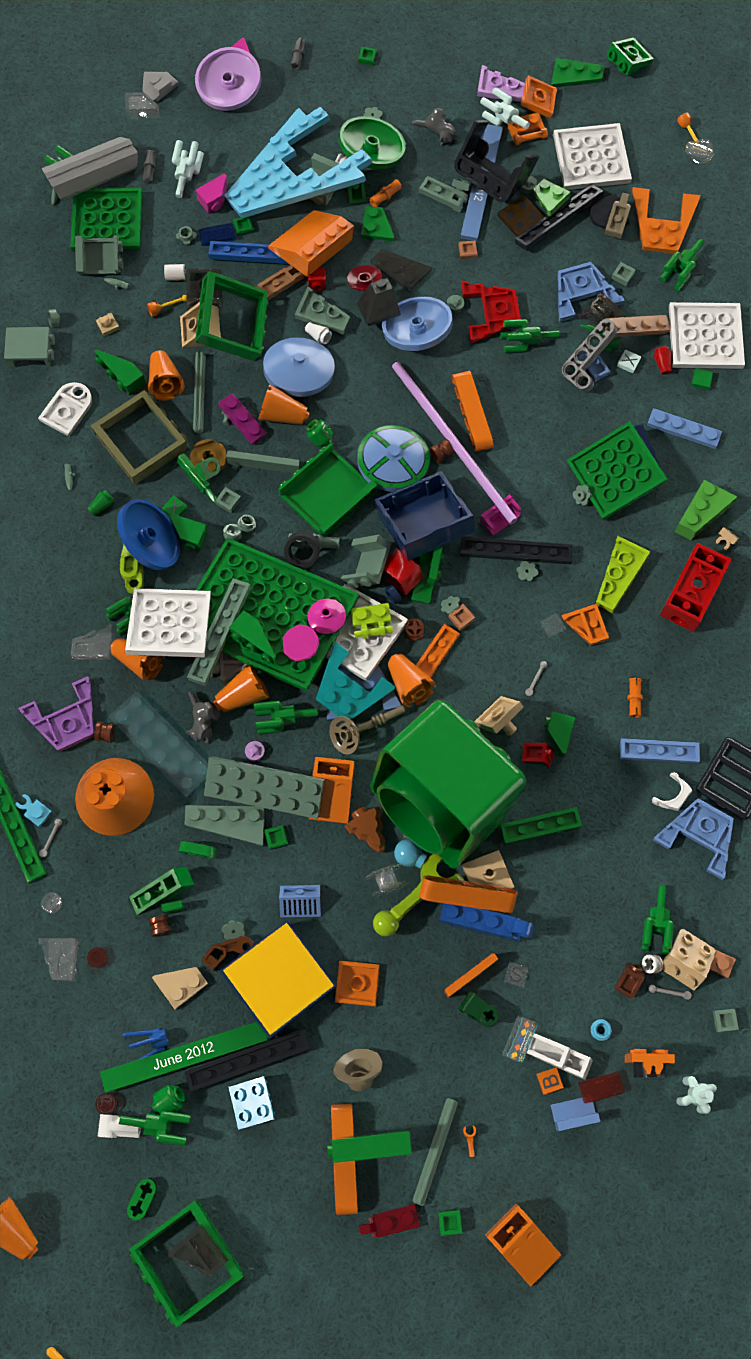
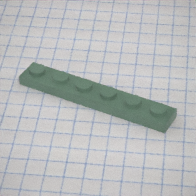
[187,579,251,686]

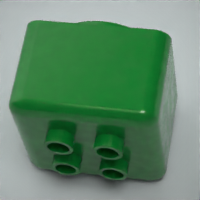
[370,700,526,869]

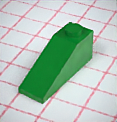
[129,867,195,915]

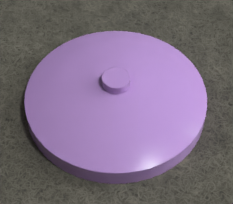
[195,47,261,111]

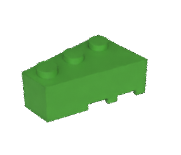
[675,480,737,540]

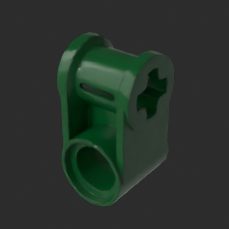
[458,991,498,1027]

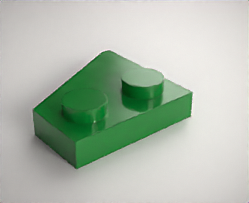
[361,206,394,242]

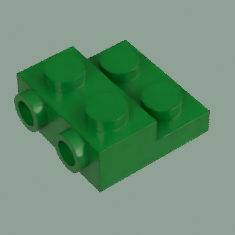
[606,37,654,76]

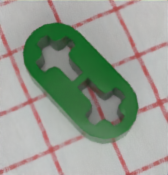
[178,841,217,859]
[127,1178,157,1221]

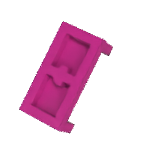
[480,495,521,537]

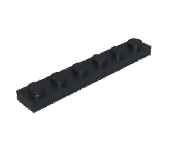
[515,184,604,251]
[460,536,573,564]
[184,1028,310,1092]

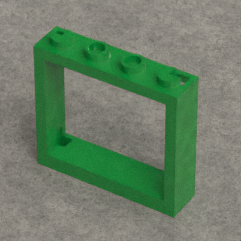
[195,271,269,361]
[129,1199,245,1328]

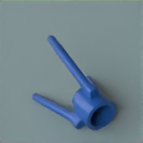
[123,1028,169,1059]

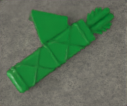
[178,453,220,503]

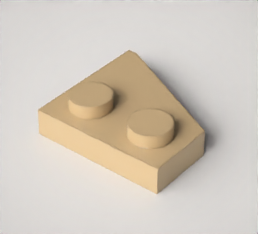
[152,967,208,1010]

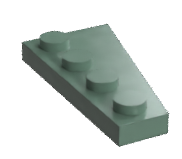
[184,805,265,846]

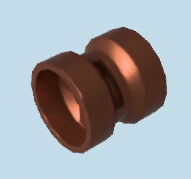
[429,439,454,463]

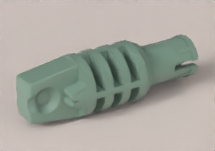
[288,533,340,550]

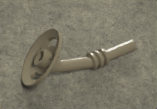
[329,705,406,754]

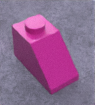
[196,173,228,214]

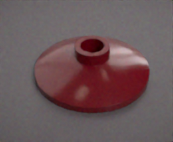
[347,265,382,291]

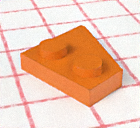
[562,604,609,646]

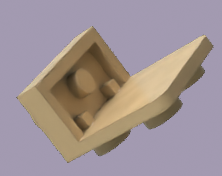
[662,929,716,990]

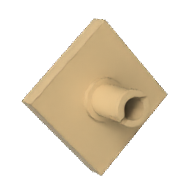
[474,696,524,736]
[462,850,514,889]

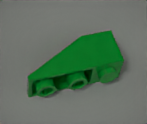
[94,350,146,395]
[229,610,278,666]

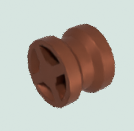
[405,619,424,641]
[94,722,115,743]
[148,915,172,937]

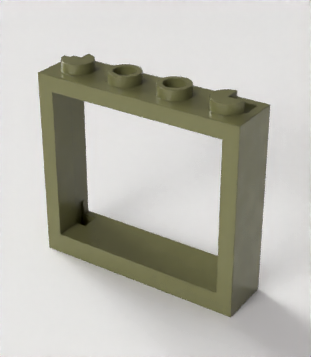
[91,390,188,485]

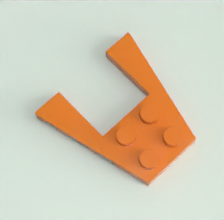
[632,187,700,254]

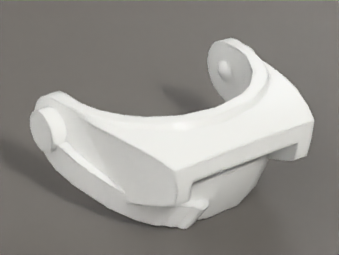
[652,772,692,811]

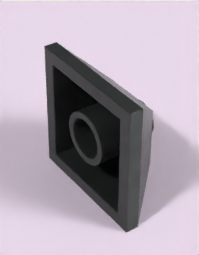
[357,278,401,326]

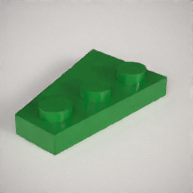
[551,58,605,87]

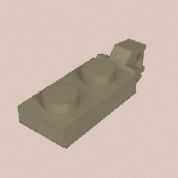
[604,193,631,239]

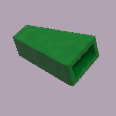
[327,1130,412,1163]

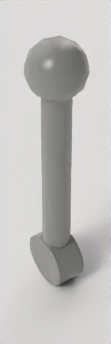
[525,661,547,696]
[39,819,62,858]
[649,985,692,1000]

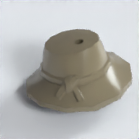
[333,1049,383,1091]

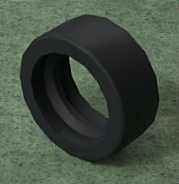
[284,531,320,569]

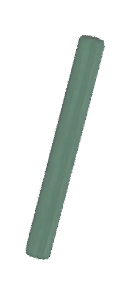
[193,352,206,433]
[412,1098,458,1206]

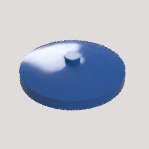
[117,499,180,570]

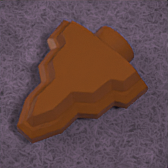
[344,806,386,853]

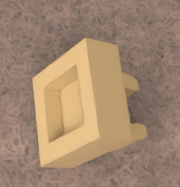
[96,313,120,336]
[716,527,740,550]

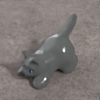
[411,108,458,146]
[185,691,220,744]

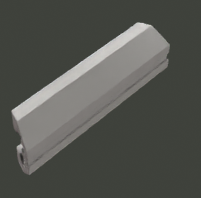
[42,137,138,201]

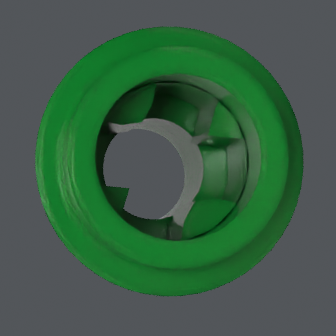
[87,490,115,516]

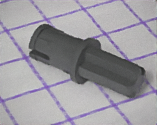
[290,38,306,70]
[143,150,157,184]

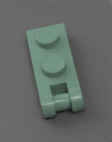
[419,176,469,212]

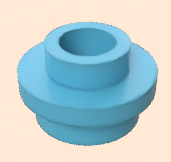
[590,1019,612,1041]

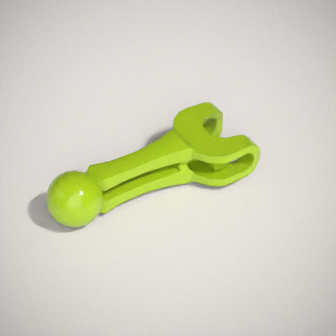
[120,544,144,594]
[373,854,464,937]

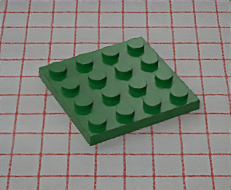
[70,188,143,251]
[566,421,668,521]

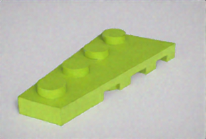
[596,536,650,613]

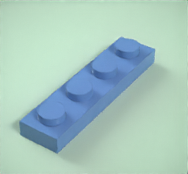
[647,408,722,449]
[620,738,700,764]

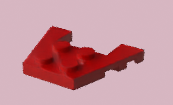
[461,281,521,344]

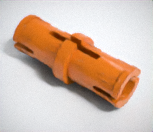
[369,179,402,207]
[628,678,643,718]

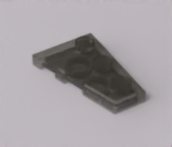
[370,249,432,293]

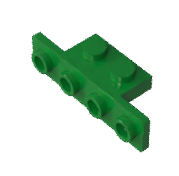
[411,546,445,604]

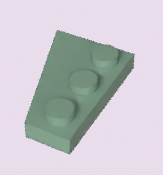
[295,287,350,335]

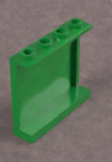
[278,443,377,537]

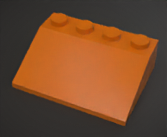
[268,210,354,277]

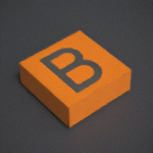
[536,1067,564,1095]

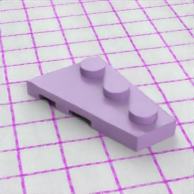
[477,65,525,102]

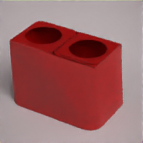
[382,548,424,595]

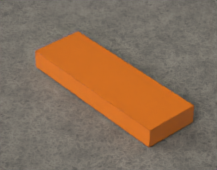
[416,624,460,678]
[444,953,498,998]

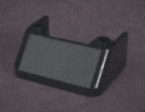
[454,120,540,202]

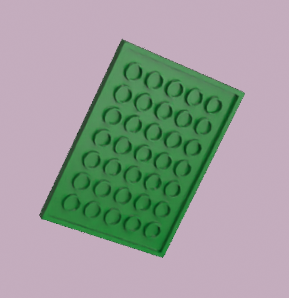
[195,538,360,692]

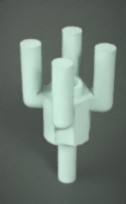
[480,88,530,129]
[172,140,204,198]
[677,1076,717,1114]

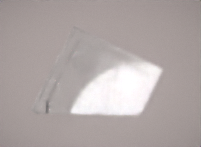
[71,624,113,660]
[38,938,78,981]

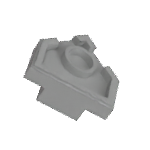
[142,72,179,104]

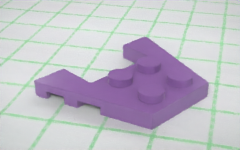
[18,676,95,752]

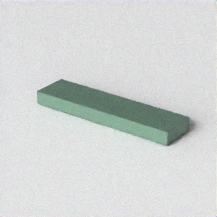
[226,451,300,473]

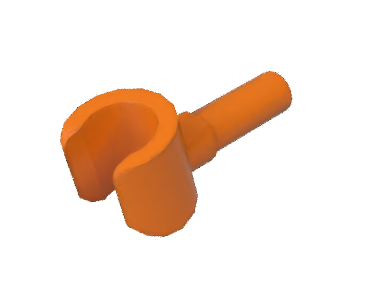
[463,1125,476,1157]

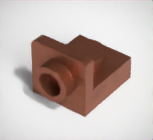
[614,963,645,1000]

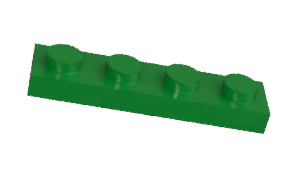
[500,807,582,845]

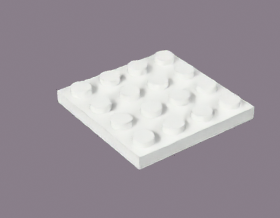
[553,123,632,190]
[669,302,745,369]
[326,584,408,681]
[125,588,211,657]

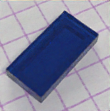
[199,223,236,247]

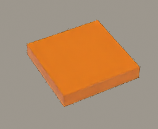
[521,75,557,118]
[335,961,380,1007]

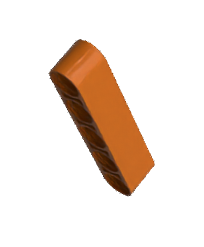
[452,371,493,452]
[419,875,518,913]
[331,1103,358,1215]

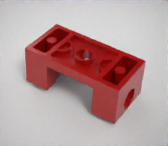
[659,543,732,632]

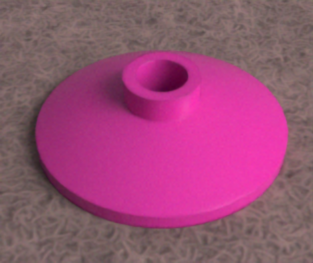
[308,599,346,634]

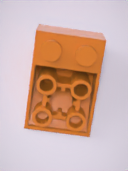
[309,757,355,824]
[485,1204,561,1287]

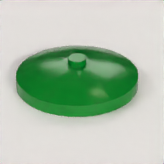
[339,116,405,169]

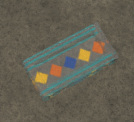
[502,1016,538,1063]

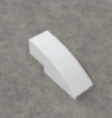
[524,1032,593,1080]

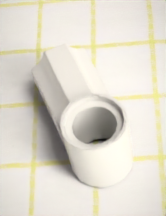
[98,1114,141,1138]

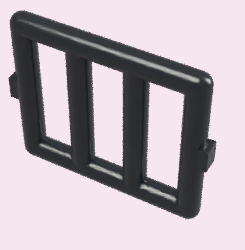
[696,737,751,820]

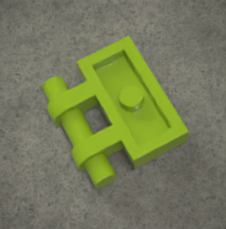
[351,603,393,639]

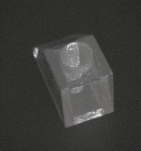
[125,92,161,120]

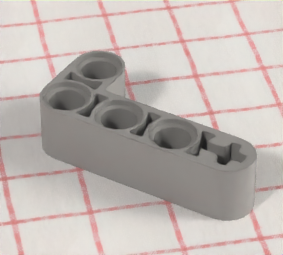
[562,319,618,392]

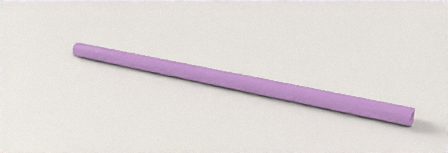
[392,362,518,525]

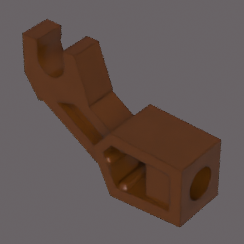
[201,936,255,971]

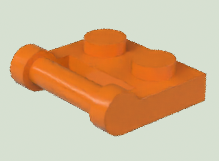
[507,112,548,146]

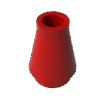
[653,346,672,374]

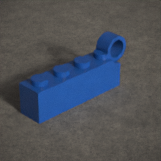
[439,903,534,942]

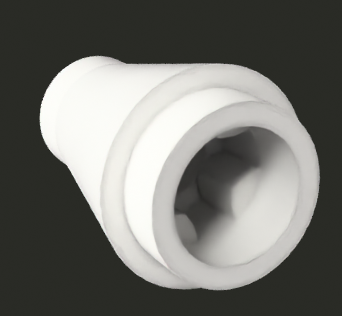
[305,322,332,344]

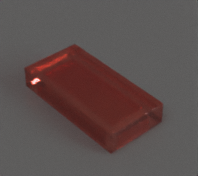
[578,1071,625,1104]

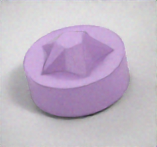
[245,741,265,762]

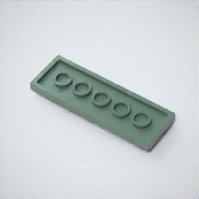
[204,756,325,819]

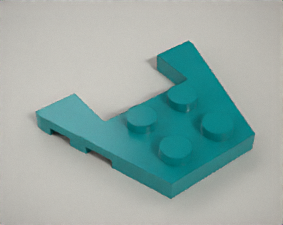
[315,642,396,722]

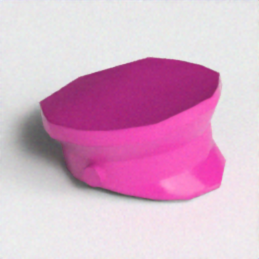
[283,625,319,662]

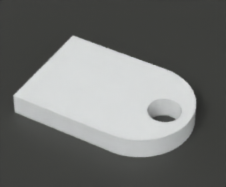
[38,382,92,437]

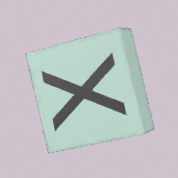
[617,350,641,373]

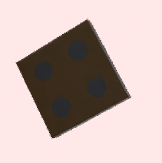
[497,195,544,237]

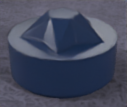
[385,585,401,604]

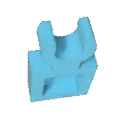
[16,794,53,827]

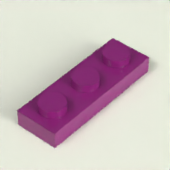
[218,393,266,445]

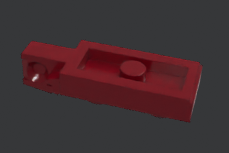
[359,1204,420,1238]

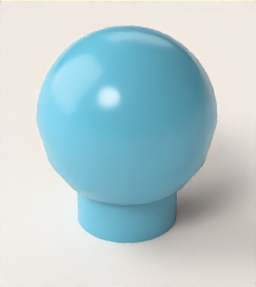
[394,839,428,868]

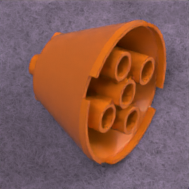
[75,758,154,836]

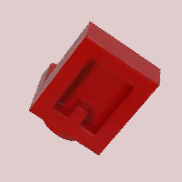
[308,268,326,291]
[522,742,554,767]

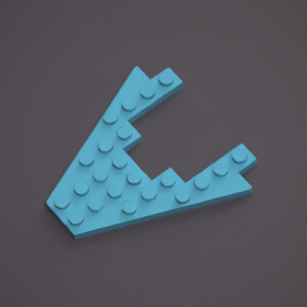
[224,107,372,218]

